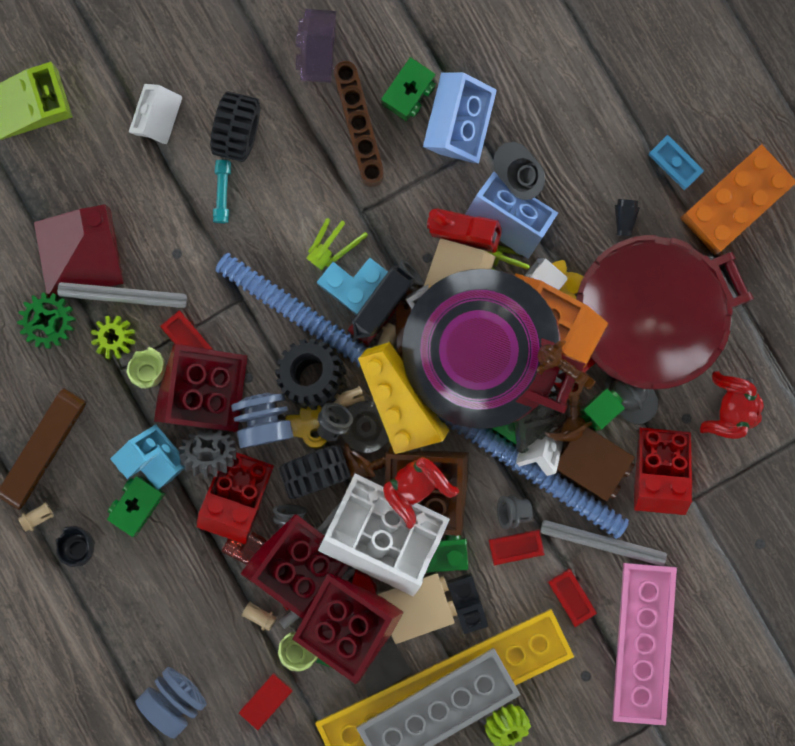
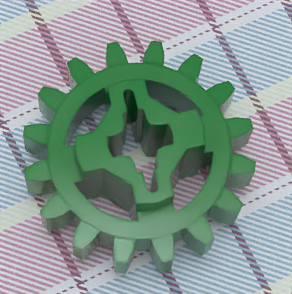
[17,292,76,349]

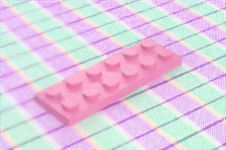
[612,563,677,725]

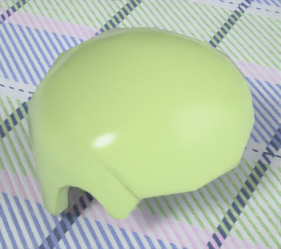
[127,347,167,389]
[278,632,318,671]

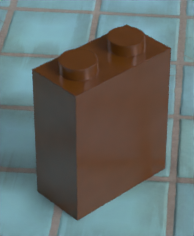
[557,427,635,501]

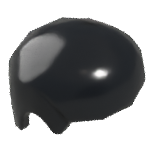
[55,526,95,567]

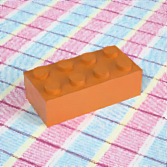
[680,144,795,255]

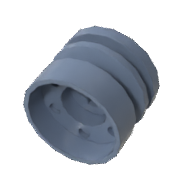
[231,393,294,449]
[135,667,207,739]

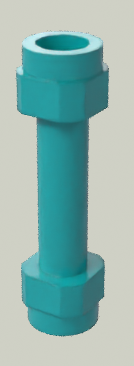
[213,160,231,224]

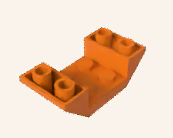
[514,273,608,368]

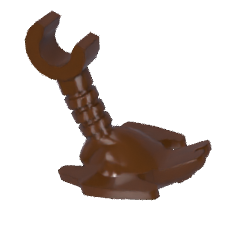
[537,340,596,390]
[545,381,592,442]
[343,443,408,481]

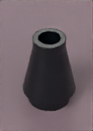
[614,199,640,236]

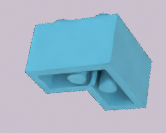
[317,258,388,315]
[110,425,185,490]

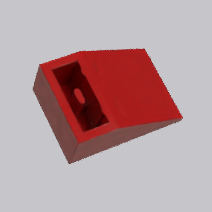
[634,427,692,515]
[197,452,274,545]

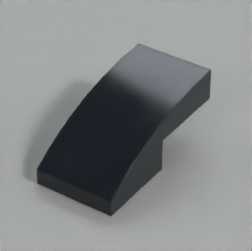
[447,573,489,635]

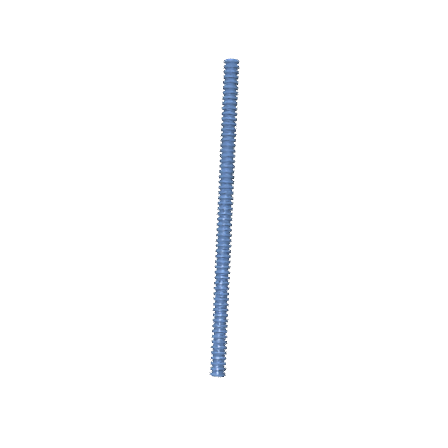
[216,253,629,539]

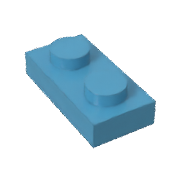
[648,135,704,190]

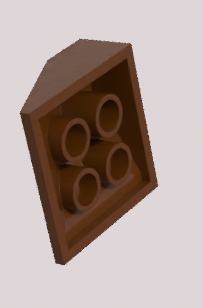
[385,451,469,536]

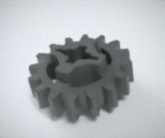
[179,429,236,478]

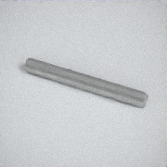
[57,282,187,308]
[540,520,667,566]

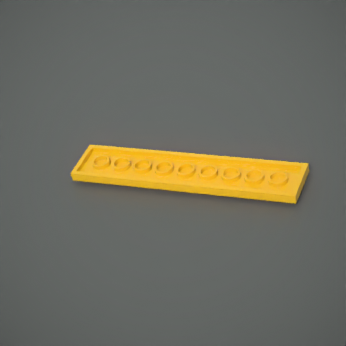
[315,609,574,746]

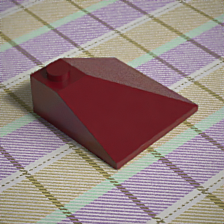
[34,204,124,298]
[154,344,248,432]
[240,514,350,619]
[292,573,404,684]

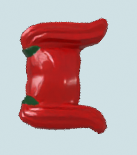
[700,371,764,439]
[383,457,459,529]

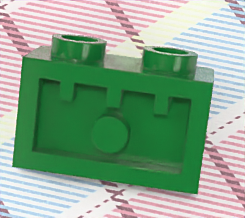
[425,535,468,573]

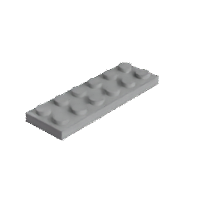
[356,648,520,746]

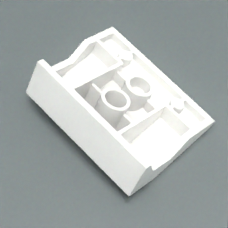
[318,474,450,597]

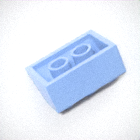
[423,72,497,163]
[465,172,558,259]

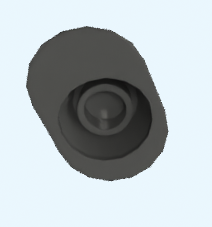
[493,142,545,200]
[605,375,658,424]

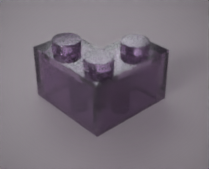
[296,9,336,83]

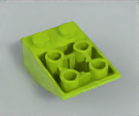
[0,62,73,140]

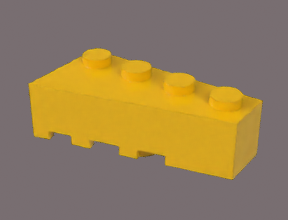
[358,342,449,454]

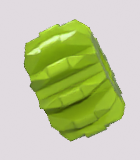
[91,316,135,359]
[484,704,531,746]

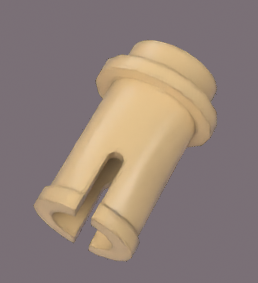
[377,322,397,346]
[334,386,365,407]
[18,502,54,532]
[242,602,277,631]

